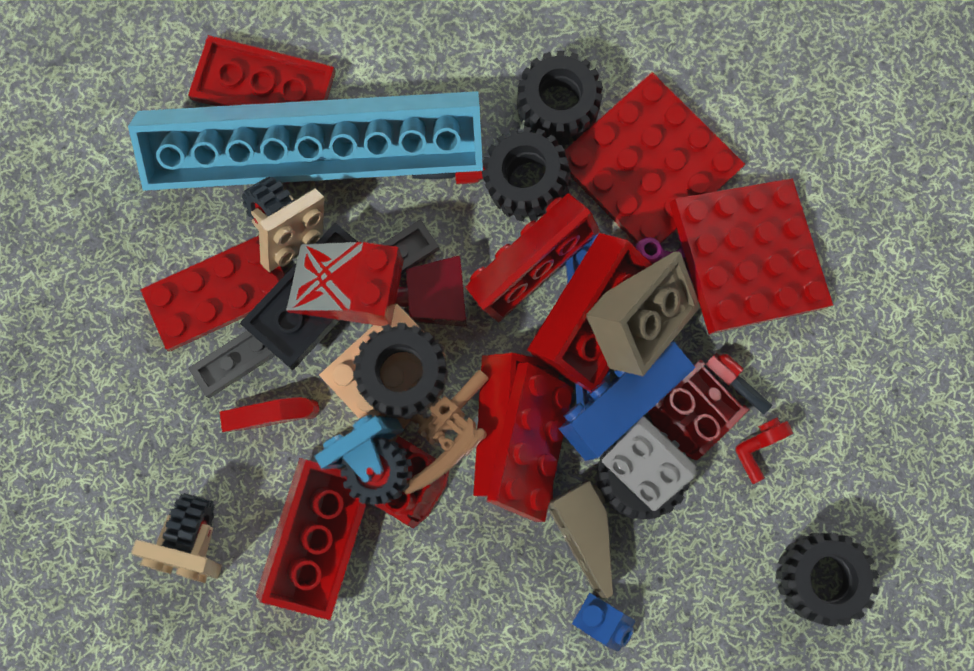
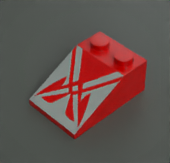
[286,242,404,326]

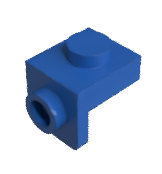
[572,593,635,652]

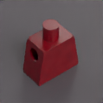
[395,256,467,326]

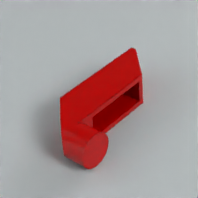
[219,397,319,432]

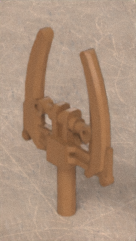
[389,370,489,494]

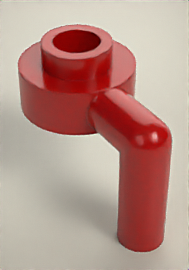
[735,417,793,484]

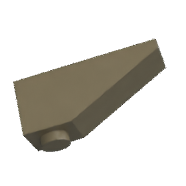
[548,481,613,599]

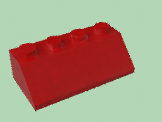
[465,193,600,323]
[527,233,652,392]
[473,353,559,500]
[255,458,366,621]

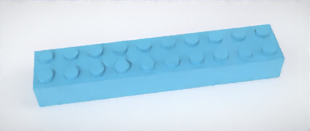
[128,91,483,191]

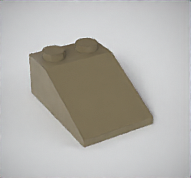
[586,252,700,376]

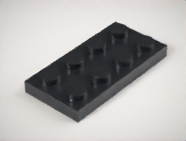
[240,223,358,371]

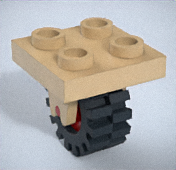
[242,177,324,272]
[131,493,222,583]

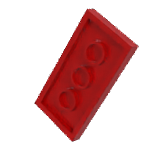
[188,35,336,106]
[140,236,285,352]
[486,362,573,522]

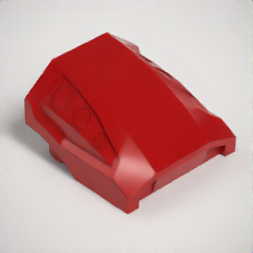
[648,359,749,461]
[375,436,450,529]

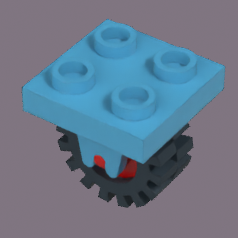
[314,414,413,505]

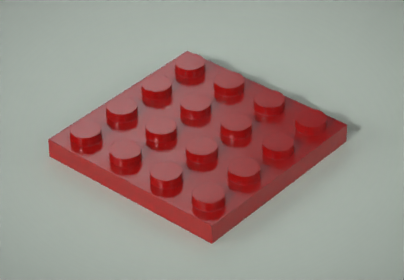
[564,72,746,255]
[669,178,833,335]

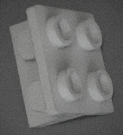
[602,416,697,511]

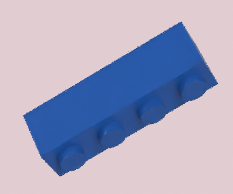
[558,341,696,461]

